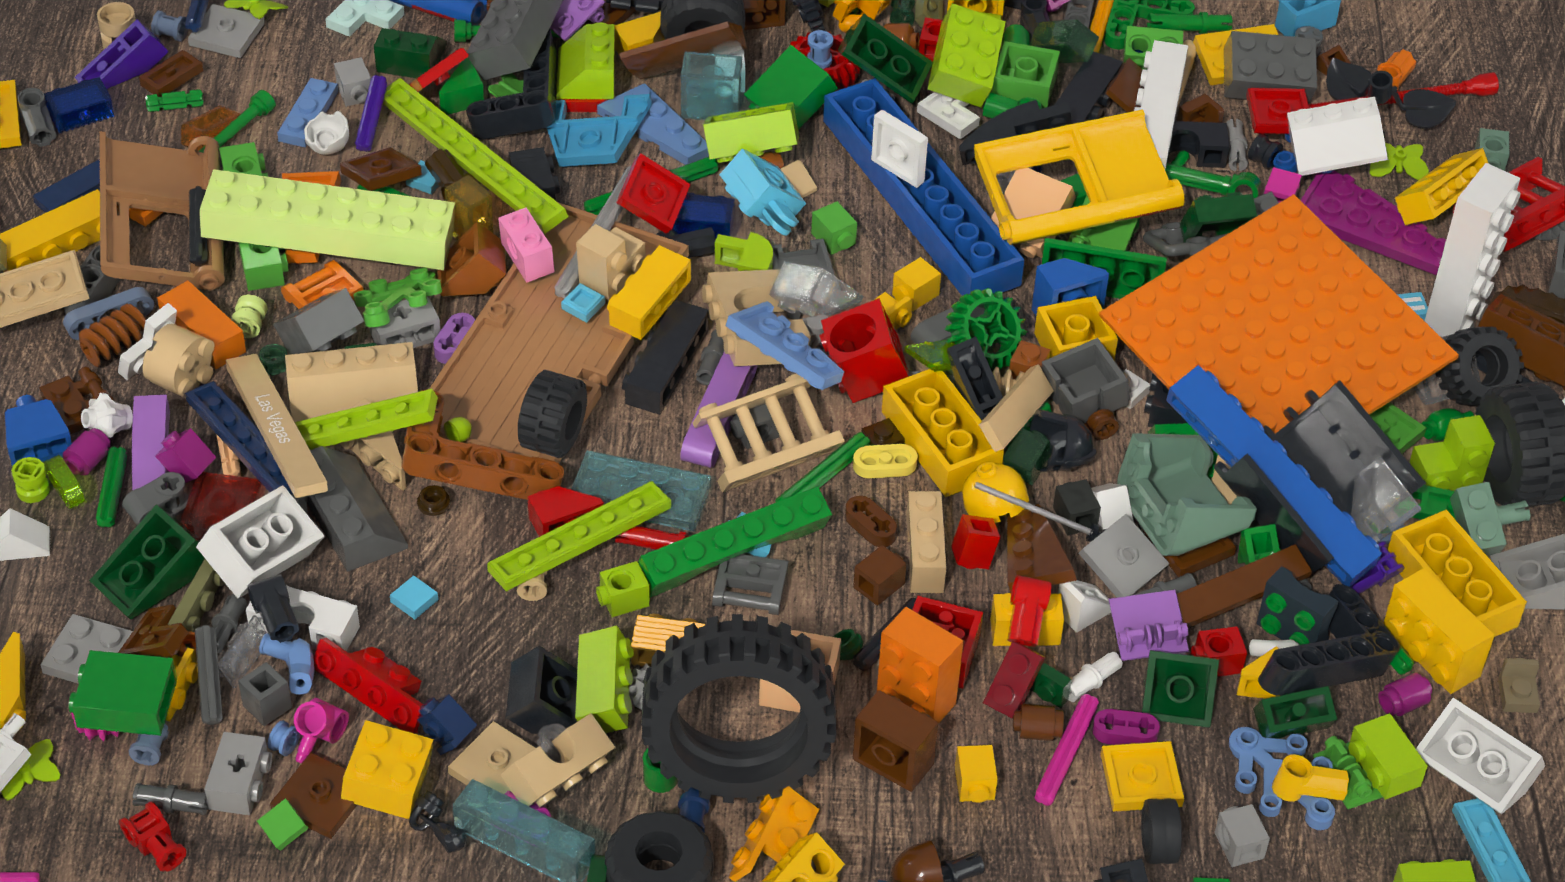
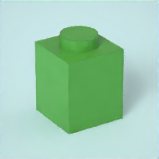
[811,201,857,255]

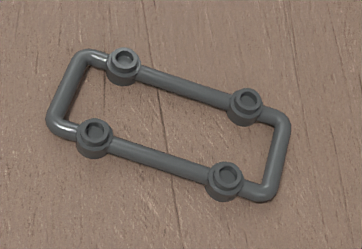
[1143,222,1229,257]

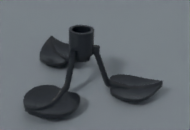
[1326,58,1456,140]

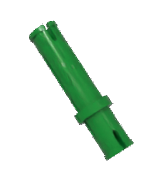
[1147,12,1233,34]

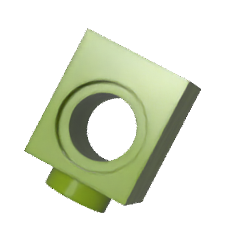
[596,561,649,617]

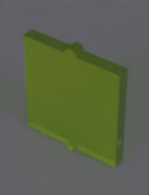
[904,340,956,372]

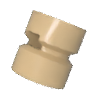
[97,2,136,49]

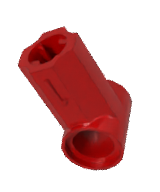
[1007,575,1052,647]

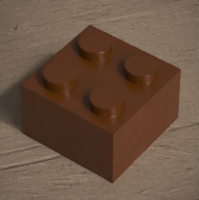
[853,690,938,792]

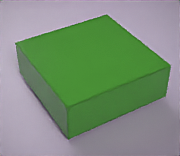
[257,798,309,851]

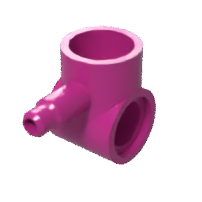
[294,698,349,764]

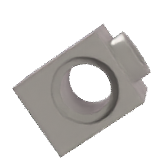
[334,57,371,107]
[1215,804,1270,867]

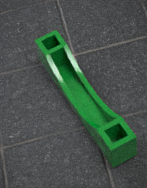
[638,486,832,598]

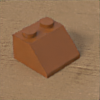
[437,222,506,296]

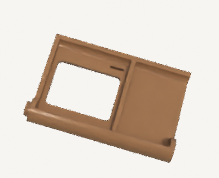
[99,131,224,290]

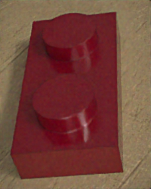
[983,641,1046,719]

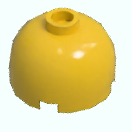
[962,462,1029,523]

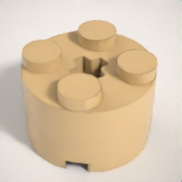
[143,323,214,398]

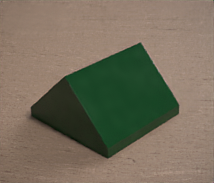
[1141,650,1219,728]

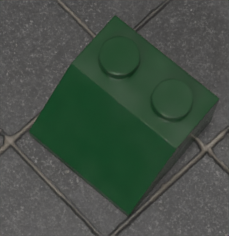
[374,28,447,79]

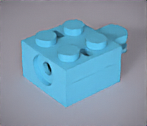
[719,148,806,236]

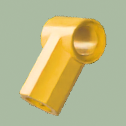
[1272,754,1349,802]

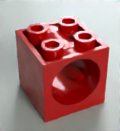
[819,298,910,403]

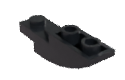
[959,99,1072,165]

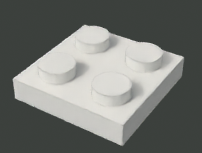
[871,110,928,188]

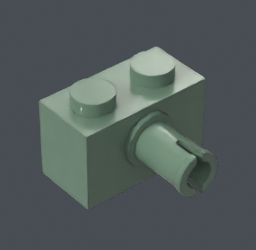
[1450,482,1530,556]

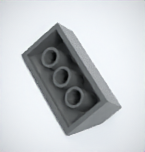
[307,446,408,572]

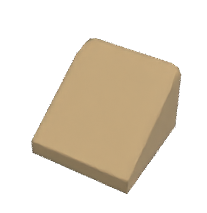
[781,160,817,198]

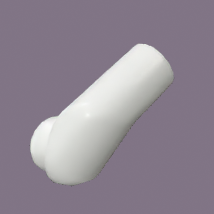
[1249,639,1299,657]

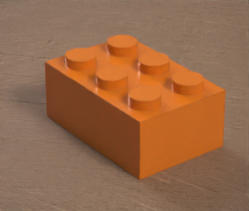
[877,607,963,724]

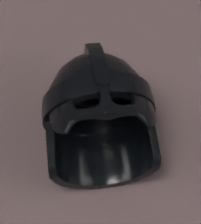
[1027,409,1096,472]

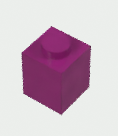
[155,428,216,483]

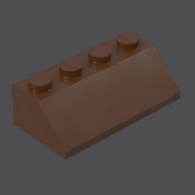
[1478,294,1565,390]

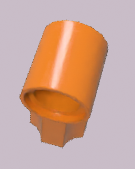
[1377,49,1416,91]

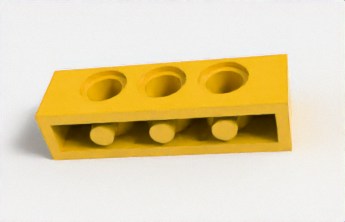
[1395,148,1489,225]

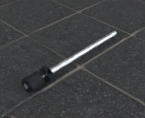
[974,482,1106,542]

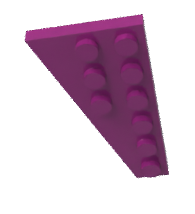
[1301,170,1446,275]

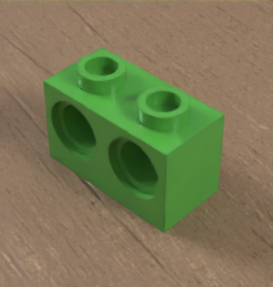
[1123,26,1184,70]

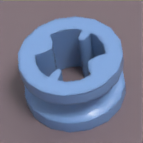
[267,720,300,756]

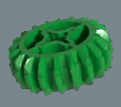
[944,288,1028,371]

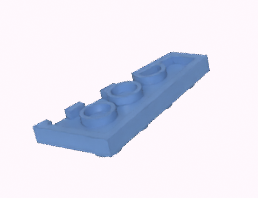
[597,83,709,165]
[726,301,844,390]

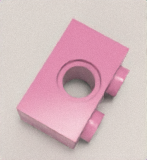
[498,208,555,283]

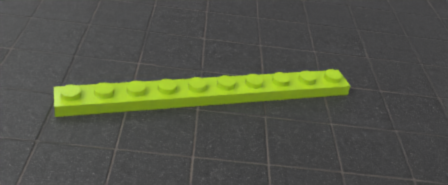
[383,78,568,234]

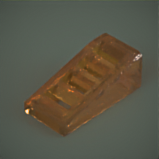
[181,105,240,151]

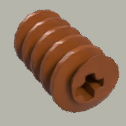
[79,303,146,367]

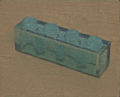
[452,779,595,882]

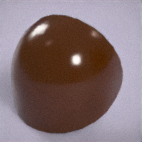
[891,840,943,882]

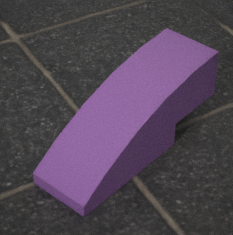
[132,395,170,490]

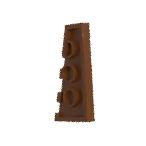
[1007,504,1077,593]

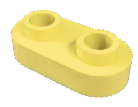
[853,444,918,478]

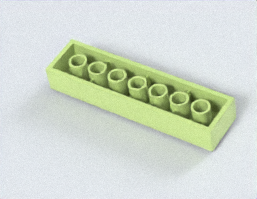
[199,169,455,270]

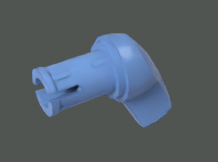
[259,633,314,694]

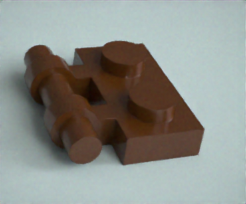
[39,366,114,435]

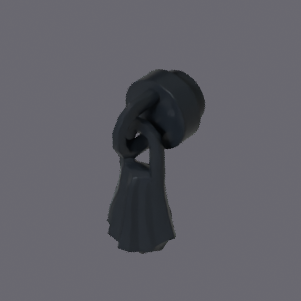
[409,790,466,854]

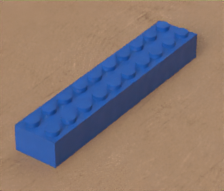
[823,78,1024,295]

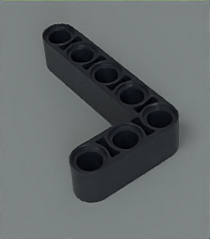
[466,28,557,139]
[1258,584,1400,696]

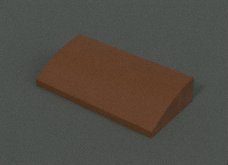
[619,21,747,79]

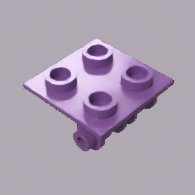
[550,0,605,42]
[1109,590,1189,661]

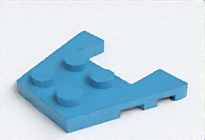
[546,94,652,167]

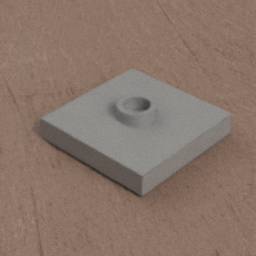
[188,4,265,58]
[1079,514,1169,598]

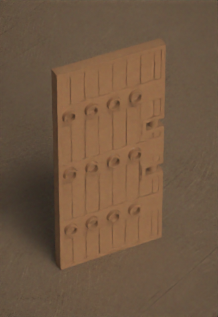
[429,202,689,463]

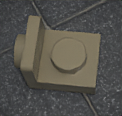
[1498,658,1540,713]

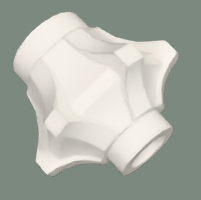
[81,393,133,437]

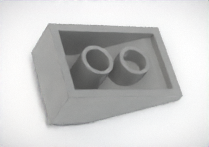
[1490,534,1565,610]

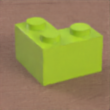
[1409,415,1495,491]

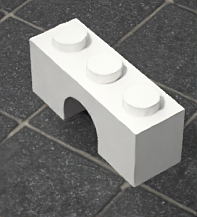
[246,585,360,651]

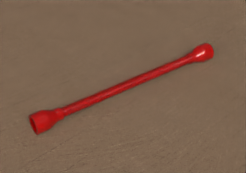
[1308,72,1499,109]

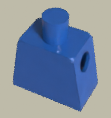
[5,395,72,467]

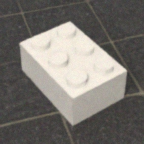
[196,485,324,599]

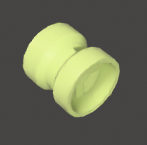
[231,294,268,338]

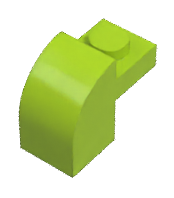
[715,232,773,271]

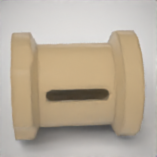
[517,571,547,601]

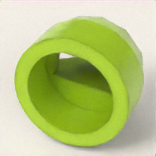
[444,417,472,442]

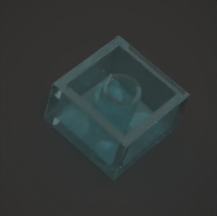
[681,52,742,120]

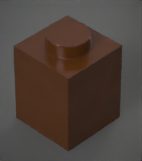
[853,545,907,606]

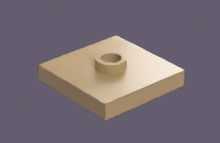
[448,721,536,809]

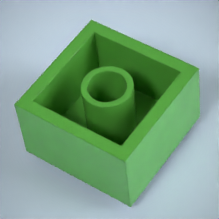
[991,41,1060,108]

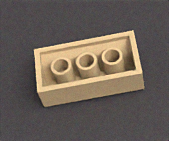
[285,342,418,422]

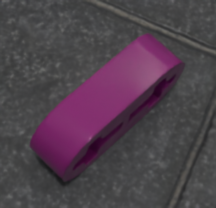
[1092,709,1160,745]

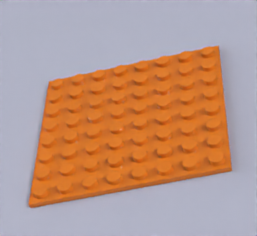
[1099,194,1459,434]

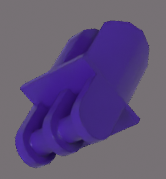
[1351,541,1405,594]

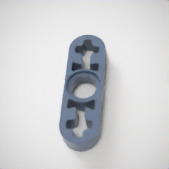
[63,287,154,340]

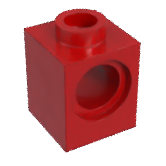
[919,17,943,62]
[1191,626,1247,677]

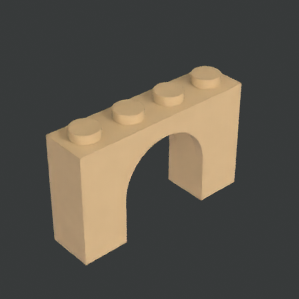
[702,269,811,366]

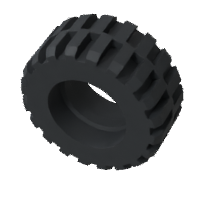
[1475,381,1565,507]

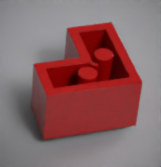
[913,596,983,689]

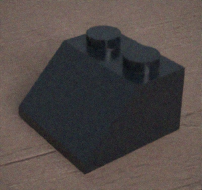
[505,645,578,734]

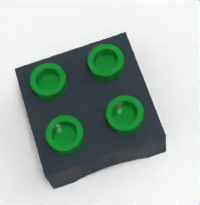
[1257,566,1338,645]

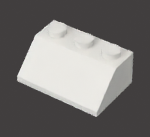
[1287,96,1388,176]
[1416,698,1545,815]

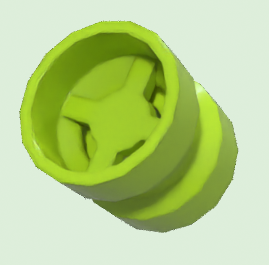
[11,457,50,503]

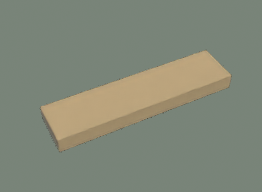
[979,364,1054,452]

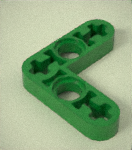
[1104,0,1195,50]

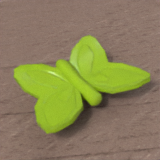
[224,0,288,19]
[1369,143,1429,180]
[1,739,60,801]

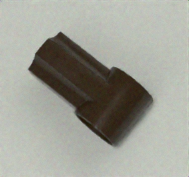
[424,149,481,209]

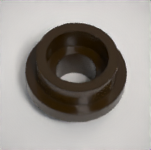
[417,485,450,516]

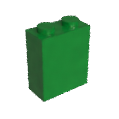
[744,45,838,130]
[69,650,177,736]

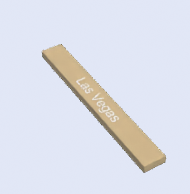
[226,354,328,498]

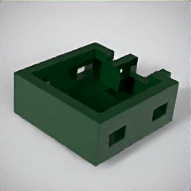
[1179,192,1257,243]

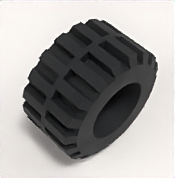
[1435,327,1524,406]
[518,369,587,458]

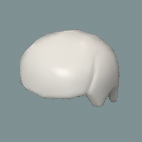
[304,111,349,155]

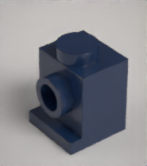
[417,694,477,755]

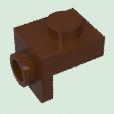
[1177,94,1224,123]

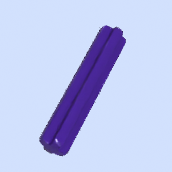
[355,75,387,152]

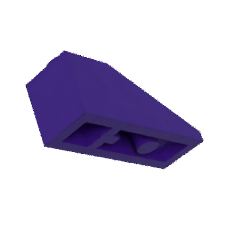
[74,19,169,96]

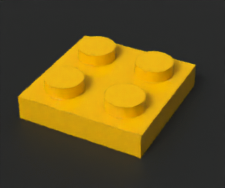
[1101,741,1184,812]

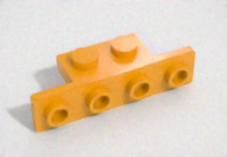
[729,786,819,882]

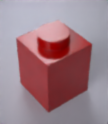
[951,514,1000,570]

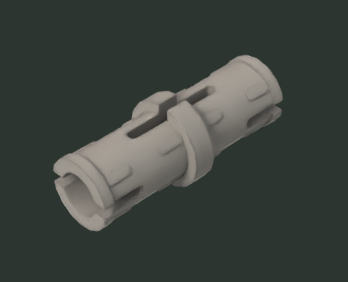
[1226,119,1248,171]

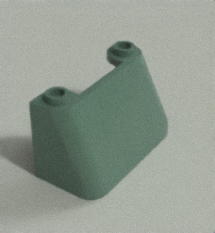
[1117,433,1257,556]

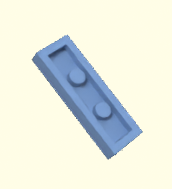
[277,78,338,147]

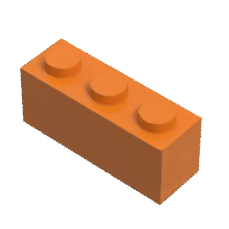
[157,280,246,370]

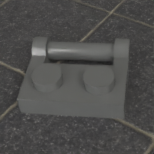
[712,554,789,615]

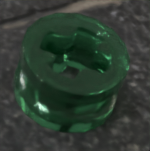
[259,344,287,375]

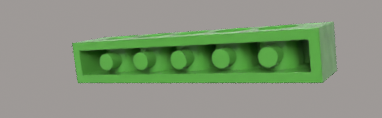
[219,142,289,291]

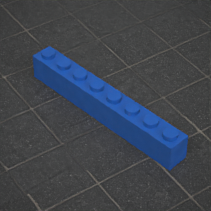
[1166,365,1382,587]

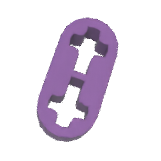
[433,313,475,364]

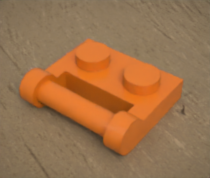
[281,260,363,309]

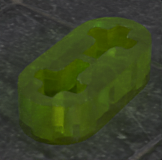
[43,455,85,509]

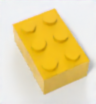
[1383,568,1495,694]

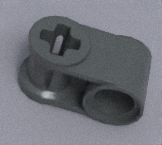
[122,472,190,525]

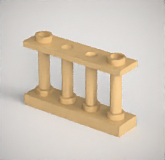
[692,373,845,493]

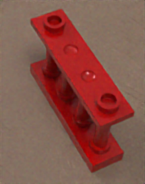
[1453,157,1565,252]

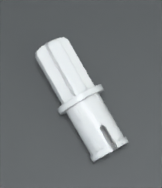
[1068,652,1123,702]

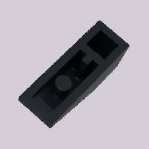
[946,337,1003,421]

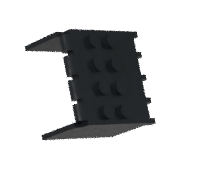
[1214,380,1426,575]

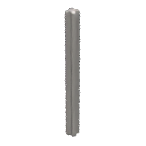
[554,166,631,299]

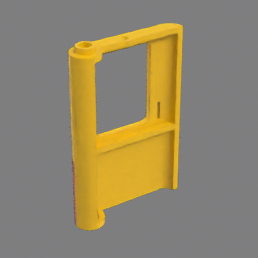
[974,109,1184,245]

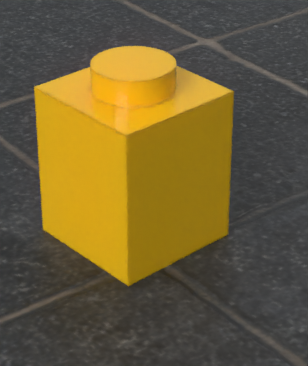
[892,257,941,312]
[955,745,998,803]

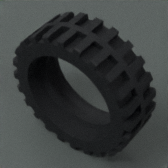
[641,614,836,803]

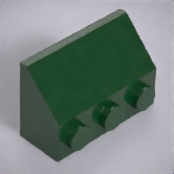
[838,14,933,103]

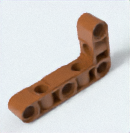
[401,389,564,500]

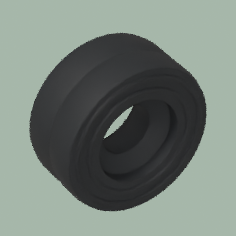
[1141,798,1182,864]

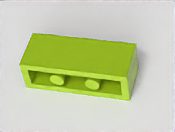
[575,626,634,733]

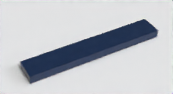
[185,381,293,495]

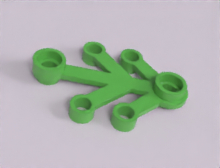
[353,268,442,327]

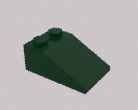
[89,504,205,619]

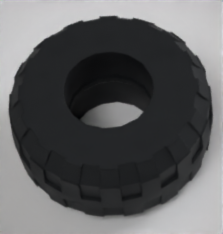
[660,0,745,39]
[605,811,714,882]

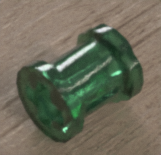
[890,0,915,25]

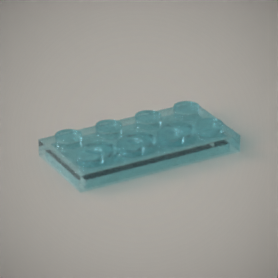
[571,450,711,532]

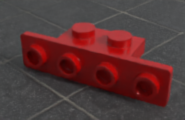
[313,638,423,734]

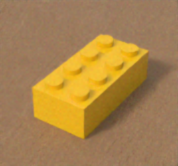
[882,365,1004,497]
[1388,510,1527,637]

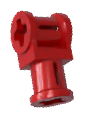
[119,801,186,871]

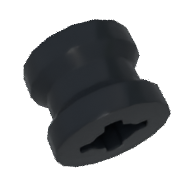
[1248,134,1283,170]

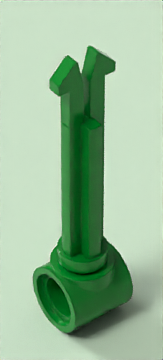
[1165,163,1262,198]

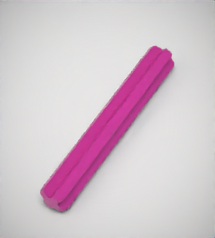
[1035,694,1099,806]

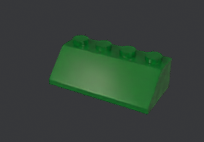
[1042,238,1167,299]

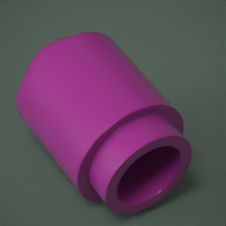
[63,428,111,476]
[1378,672,1432,716]

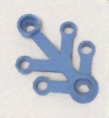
[1229,727,1335,830]

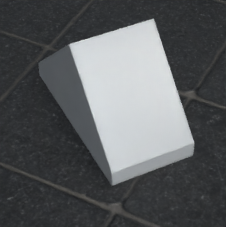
[1091,483,1134,532]
[0,508,50,561]
[1058,580,1111,633]

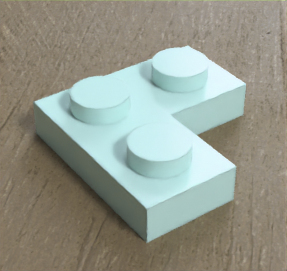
[326,0,405,37]

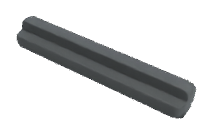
[195,625,223,725]

